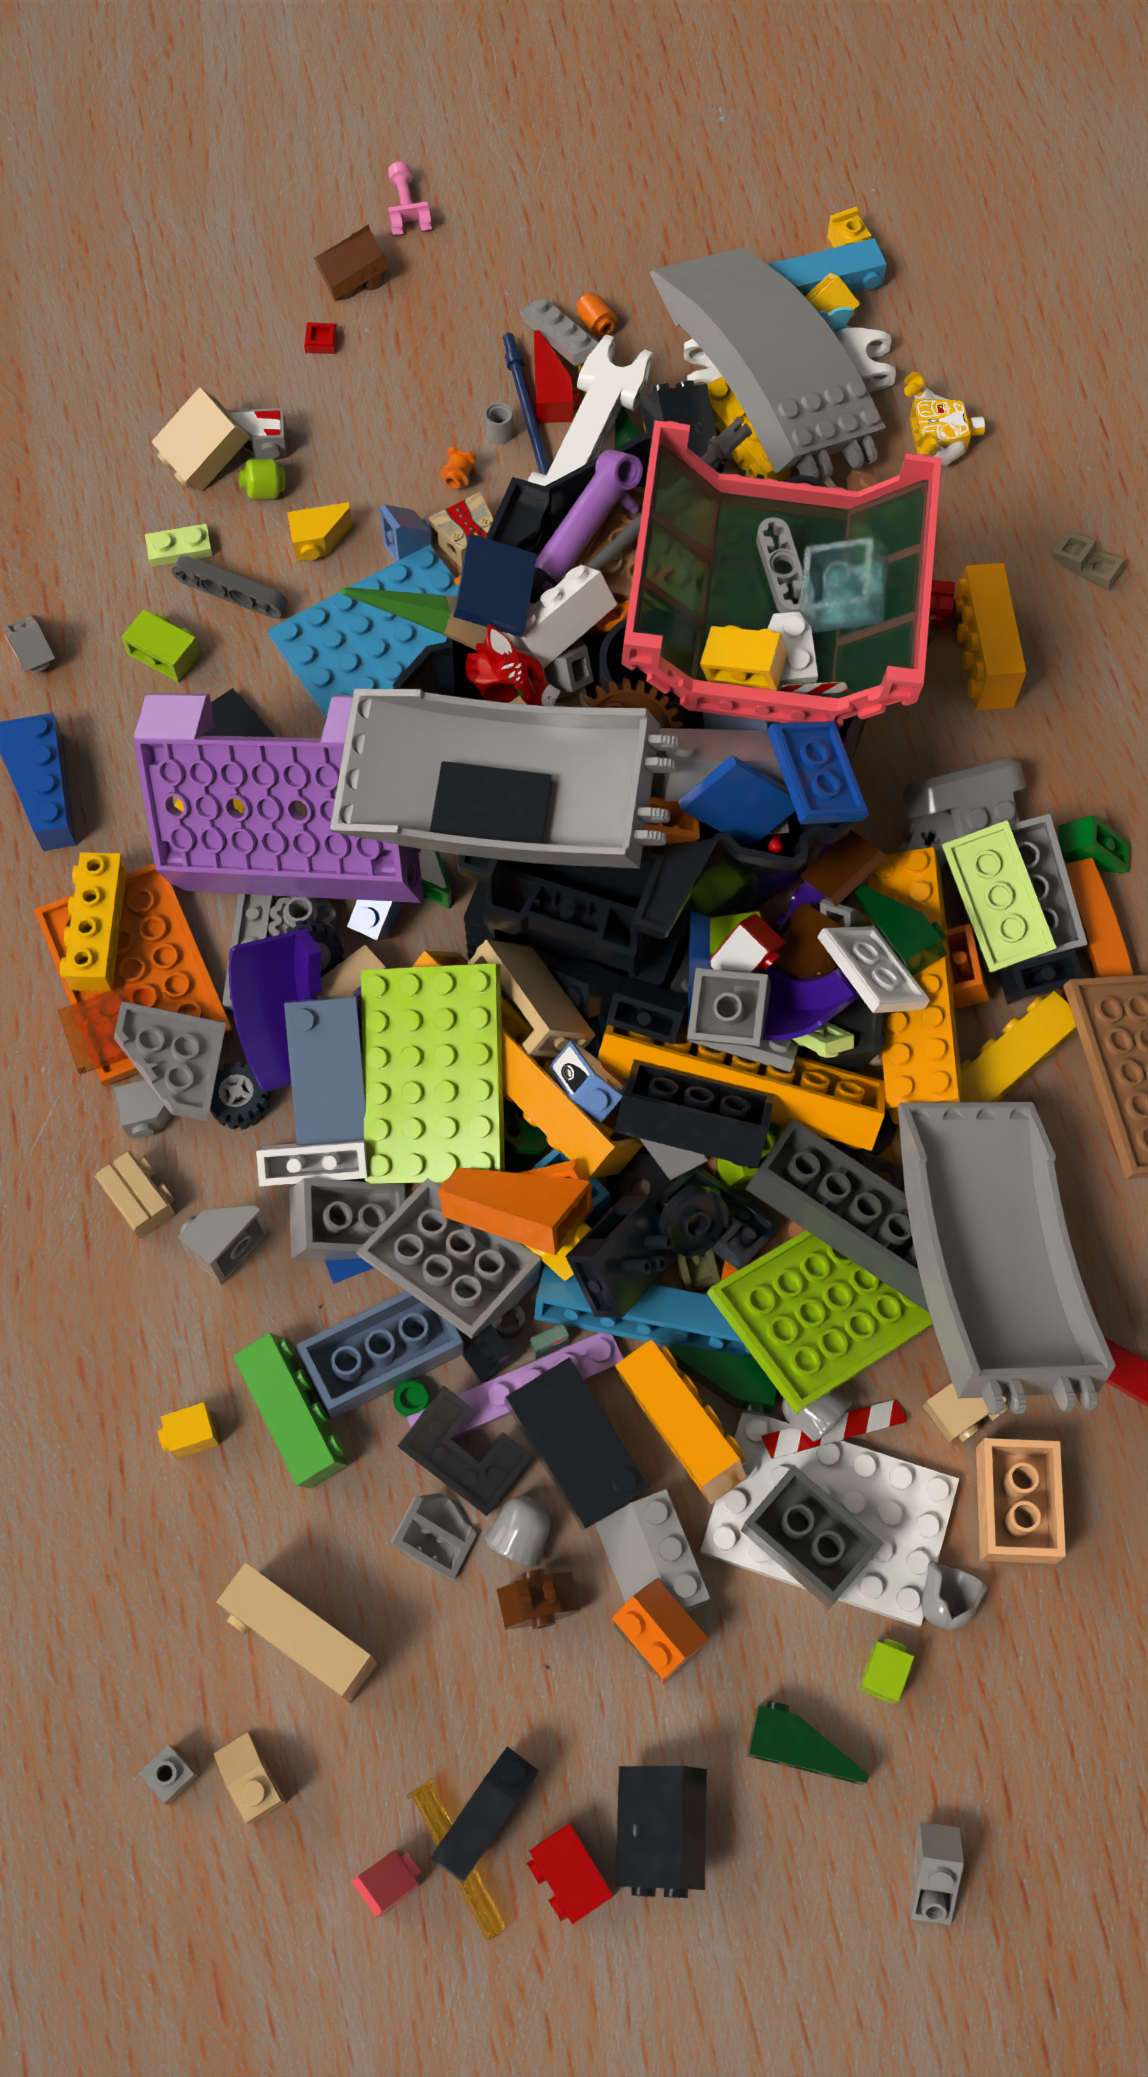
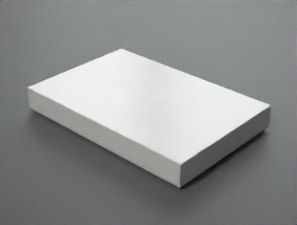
[817,926,930,1013]

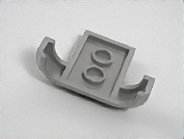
[902,757,1026,839]

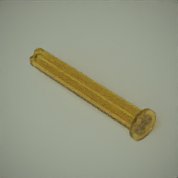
[406,1779,505,1940]

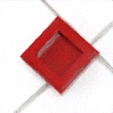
[304,322,338,354]

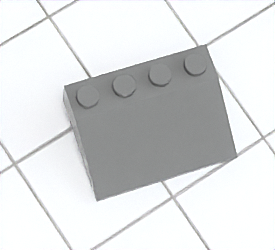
[976,813,1088,972]
[357,1178,541,1339]

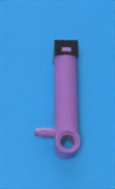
[530,449,643,603]

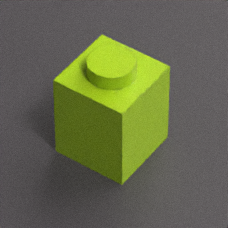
[857,1639,914,1705]

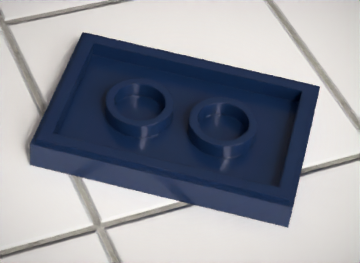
[453,533,537,638]

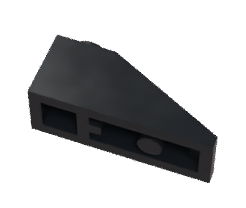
[431,1746,539,1884]

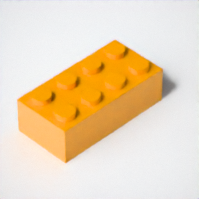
[952,563,1027,710]
[615,1339,747,1504]

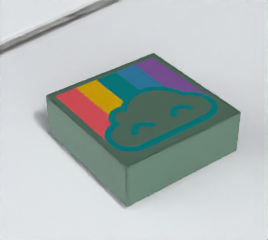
[530,1324,569,1360]

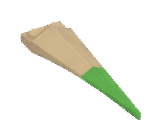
[339,587,535,650]

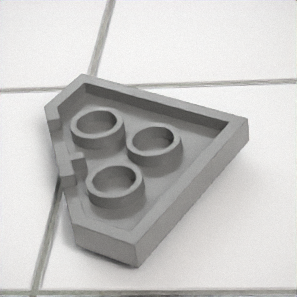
[114,1001,226,1121]

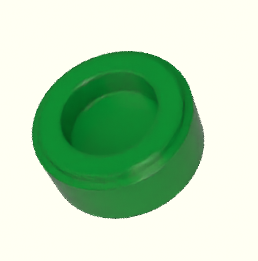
[393,1380,430,1418]

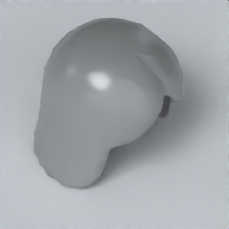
[782,1390,851,1442]
[484,1496,551,1566]
[921,1562,988,1631]

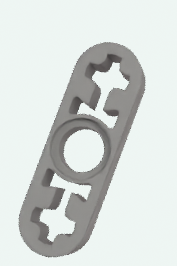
[756,517,810,613]

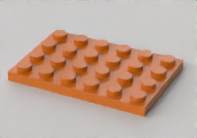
[33,863,234,1087]

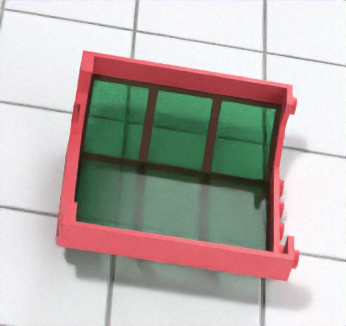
[621,420,942,727]

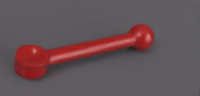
[768,834,783,854]

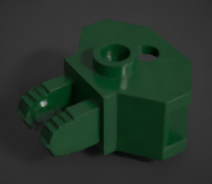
[503,1102,548,1170]

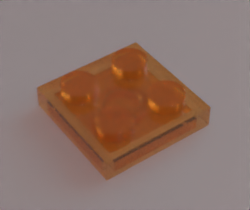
[57,986,130,1075]

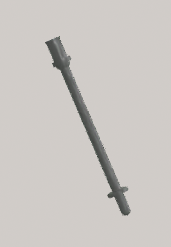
[560,417,752,581]

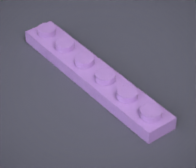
[407,1333,623,1440]

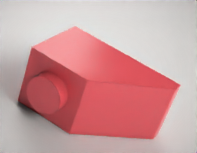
[351,1850,421,1917]

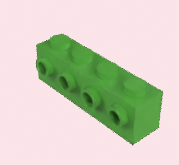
[233,1332,348,1489]

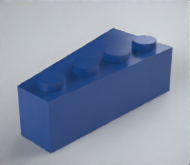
[0,713,76,851]

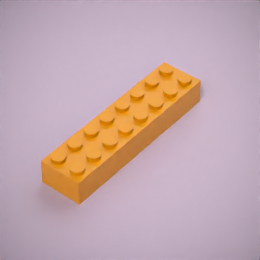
[868,847,964,1124]
[412,950,644,1179]
[597,1023,886,1151]

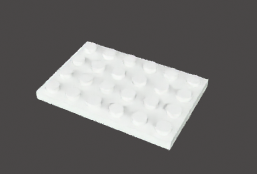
[699,1413,959,1627]

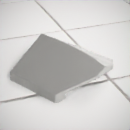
[390,1493,477,1580]

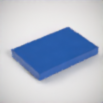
[767,721,869,824]
[678,755,795,848]

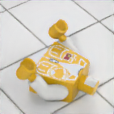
[904,372,985,466]

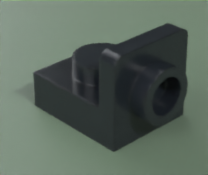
[463,1325,512,1383]

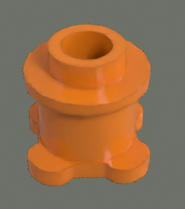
[440,447,477,489]

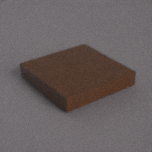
[800,829,887,906]

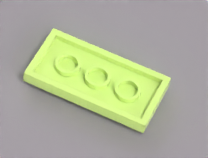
[942,820,1057,974]

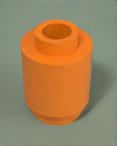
[576,293,617,337]

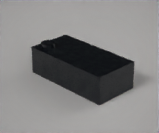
[614,1059,775,1168]
[504,1357,650,1530]

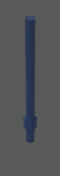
[502,333,550,475]

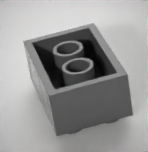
[741,1465,884,1609]

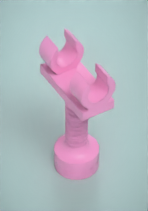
[388,162,432,235]

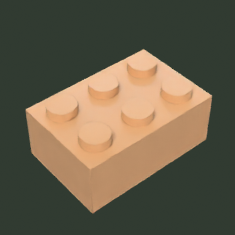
[976,1438,1066,1564]

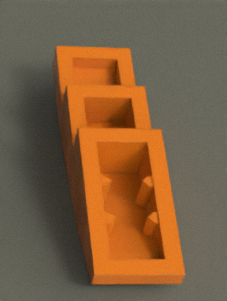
[1065,858,1134,978]

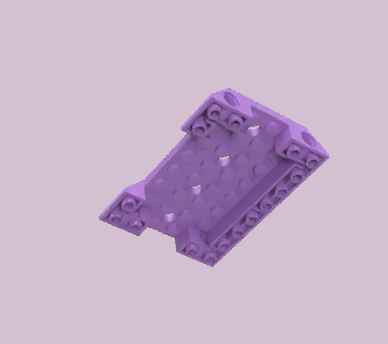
[133,693,424,903]

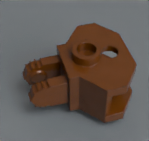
[497,1569,580,1630]

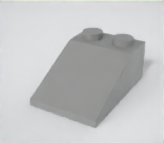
[289,1178,405,1261]

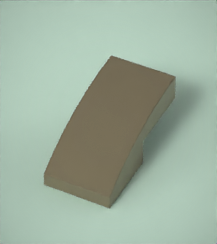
[1053,531,1125,589]

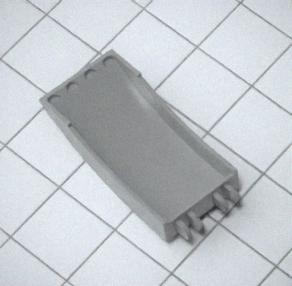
[650,247,886,478]
[330,689,681,868]
[898,1102,1116,1415]

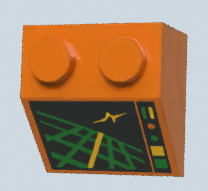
[611,1578,709,1685]

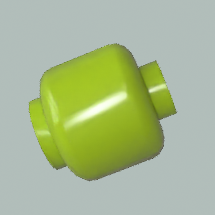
[238,458,285,500]

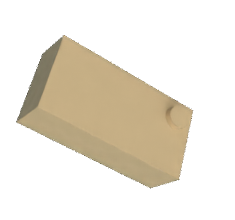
[216,1562,377,1703]

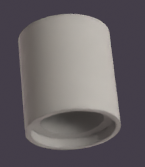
[485,402,513,444]

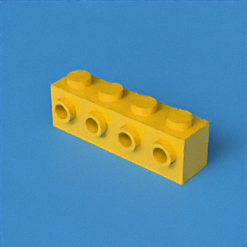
[707,376,791,481]
[60,852,127,992]

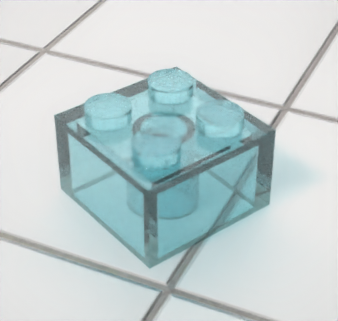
[800,536,888,632]

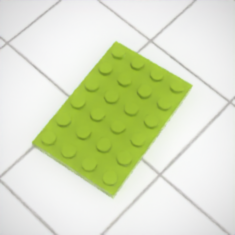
[361,963,505,1184]
[707,1230,933,1414]

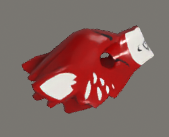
[465,624,560,706]

